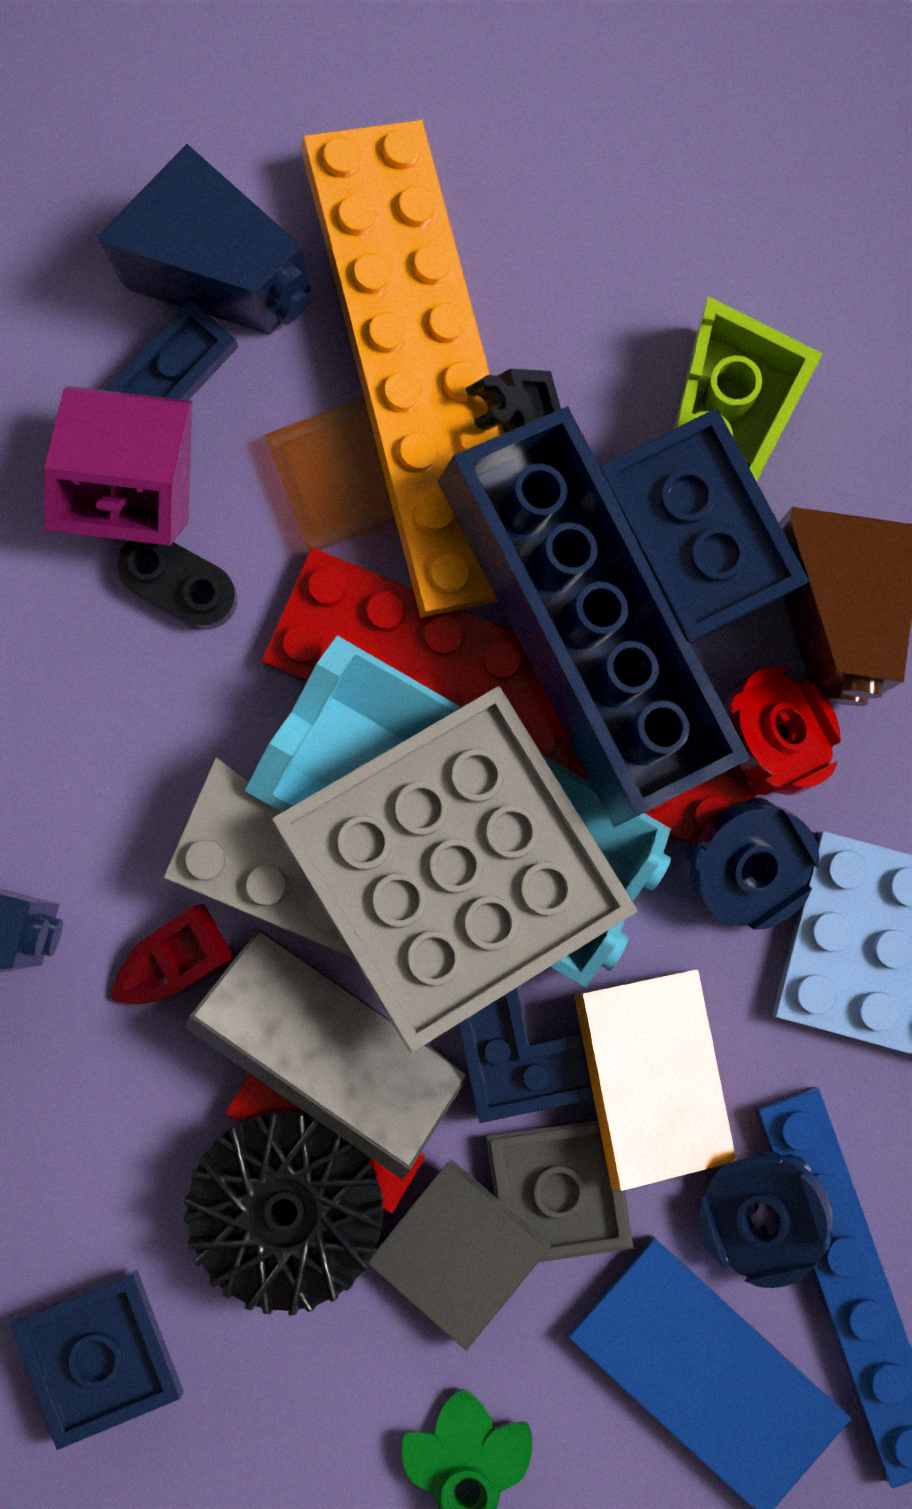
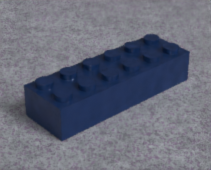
[437,406,750,827]

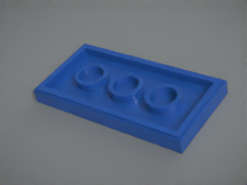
[568,1235,852,1509]

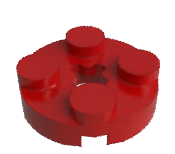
[722,666,841,796]

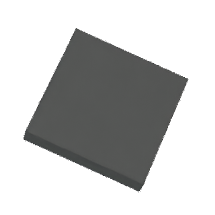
[486,1118,634,1263]
[369,1159,551,1351]

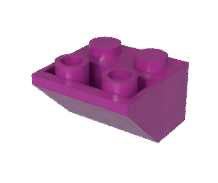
[44,386,192,546]

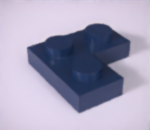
[459,987,594,1123]

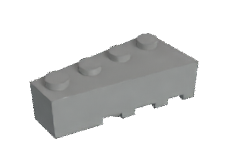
[164,757,352,957]

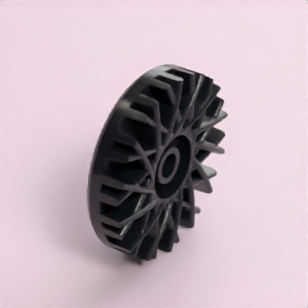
[184,1110,384,1316]

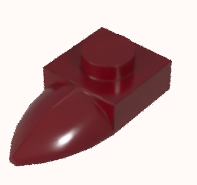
[111,904,235,1005]

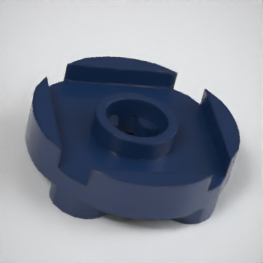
[686,797,819,930]
[698,1151,833,1288]

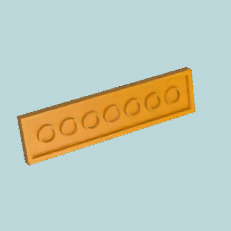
[300,120,505,618]

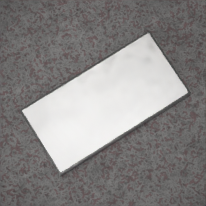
[184,929,469,1179]

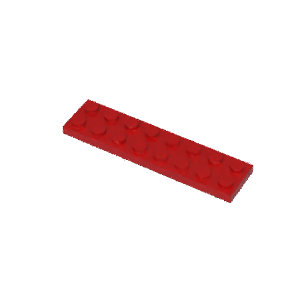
[262,547,757,844]

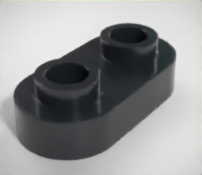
[117,541,238,630]

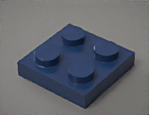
[10,1269,184,1450]

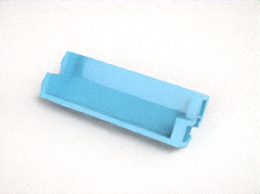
[244,636,671,987]

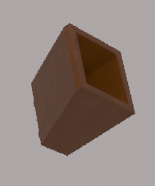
[779,507,912,706]

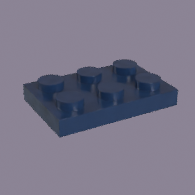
[599,408,810,644]

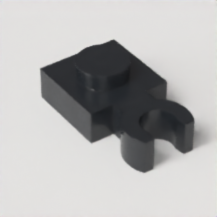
[465,369,561,432]

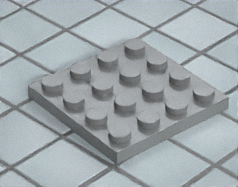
[271,686,638,1053]

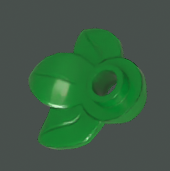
[402,1388,532,1509]

